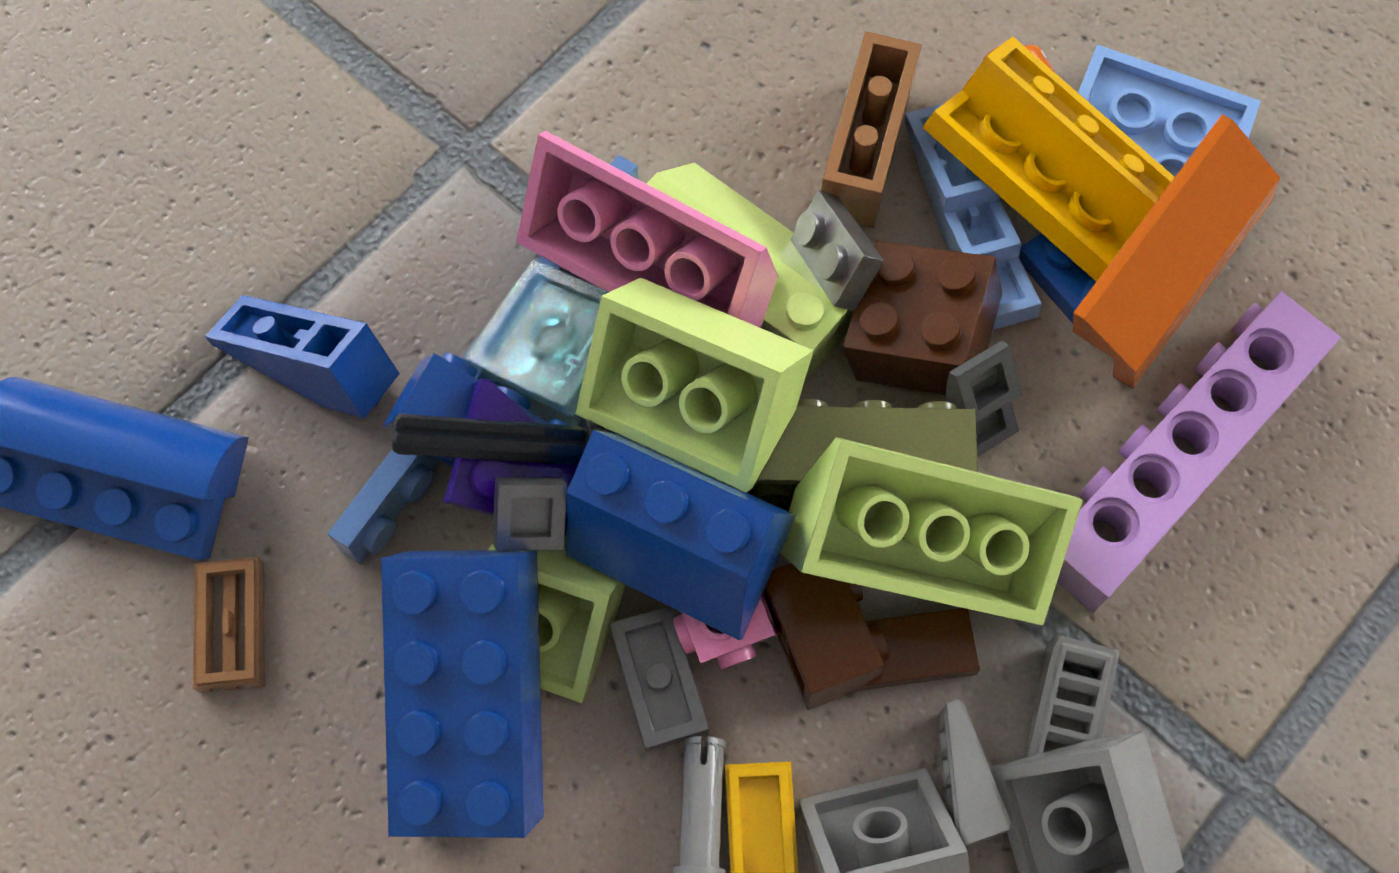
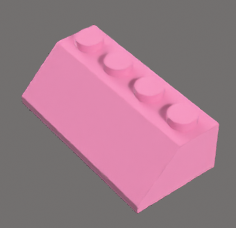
[516,131,778,328]

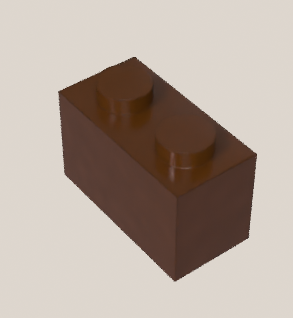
[763,563,889,710]

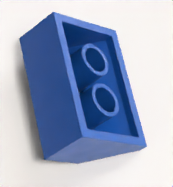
[566,430,796,640]

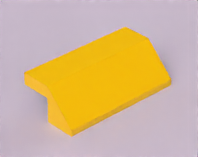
[922,36,1174,282]

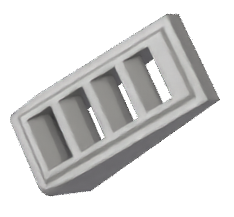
[1025,635,1119,758]
[938,699,1012,848]

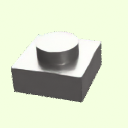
[492,478,567,551]

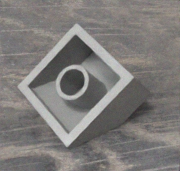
[990,731,1185,873]
[798,768,970,873]

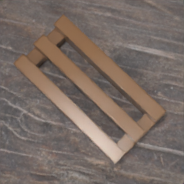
[193,557,265,693]

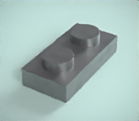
[791,190,884,311]
[609,606,709,753]

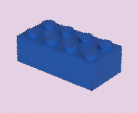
[381,550,544,838]

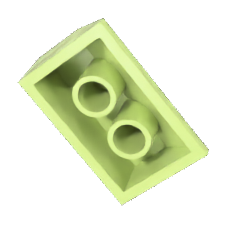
[575,278,813,493]

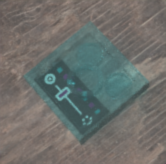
[465,259,609,417]

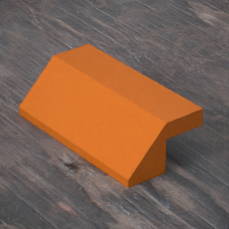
[1073,114,1281,389]

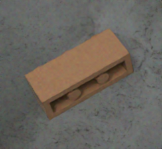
[821,31,922,228]

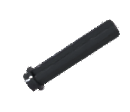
[391,413,605,469]

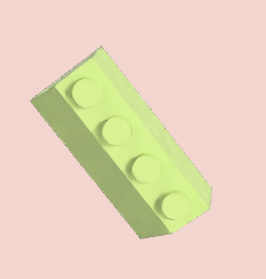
[647,163,854,382]
[780,437,1083,625]

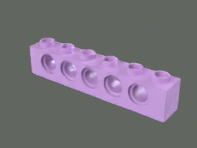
[1057,291,1341,613]

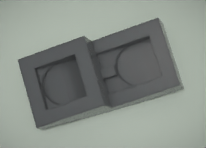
[946,340,1022,457]

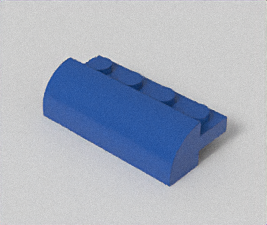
[0,377,249,561]

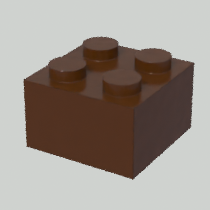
[843,241,1003,395]

